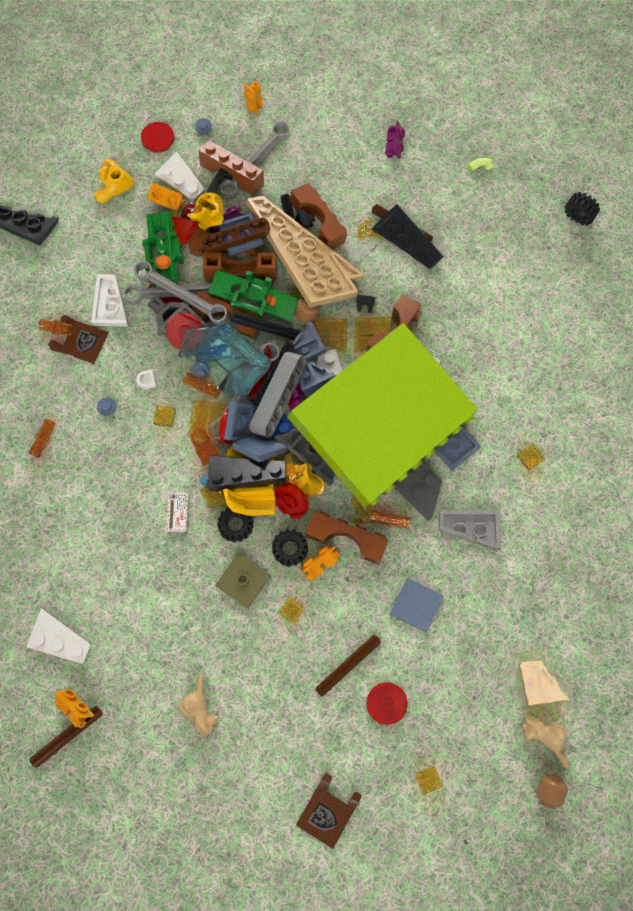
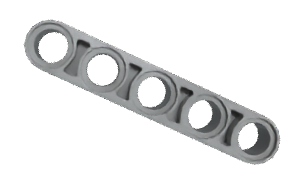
[249,352,306,438]

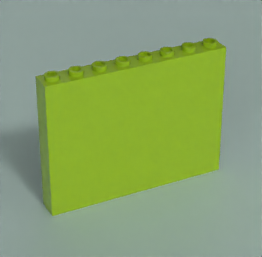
[287,323,478,508]

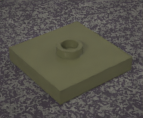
[215,553,271,608]

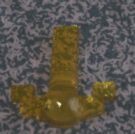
[357,219,384,242]
[284,453,305,483]
[350,496,374,525]

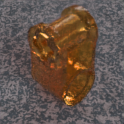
[190,428,220,466]

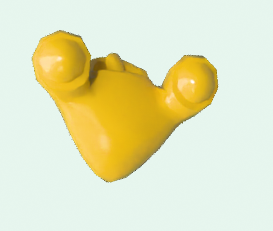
[94,158,135,203]

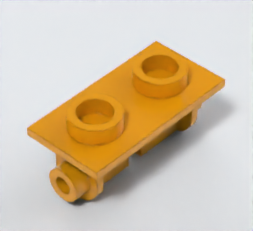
[244,81,263,115]
[147,182,185,212]
[299,545,340,581]
[54,689,94,728]

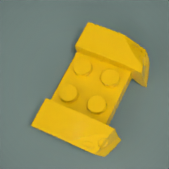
[223,445,278,516]

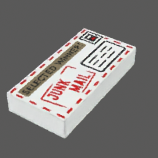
[167,493,189,532]

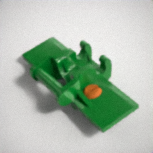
[208,270,299,322]

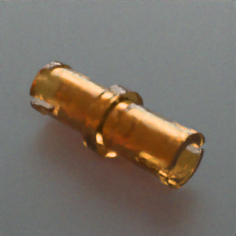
[38,319,75,336]
[183,373,221,398]
[28,419,56,458]
[370,510,411,530]

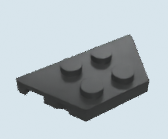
[274,428,335,486]
[393,463,442,521]

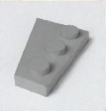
[439,510,501,551]

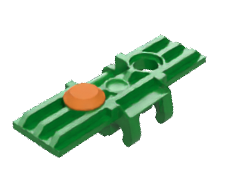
[142,211,184,288]

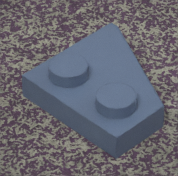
[292,321,327,361]
[298,360,336,396]

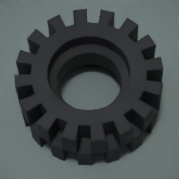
[564,192,600,226]
[217,507,254,543]
[272,529,308,567]

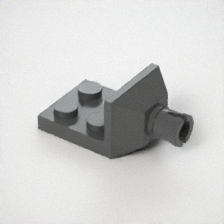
[147,295,214,358]

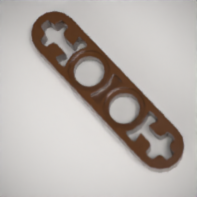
[202,218,271,253]

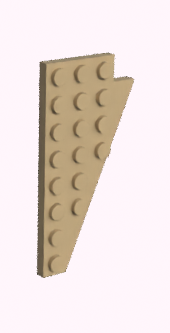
[246,196,364,308]

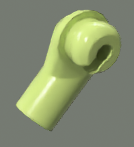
[467,157,494,172]

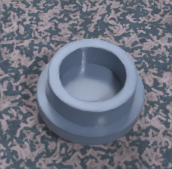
[195,118,212,134]
[191,362,210,379]
[97,398,116,416]

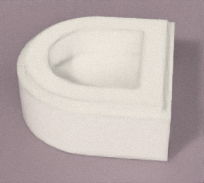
[136,369,157,390]

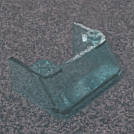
[178,325,272,397]

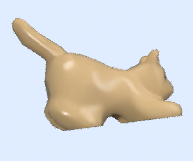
[179,674,220,737]
[521,716,569,769]

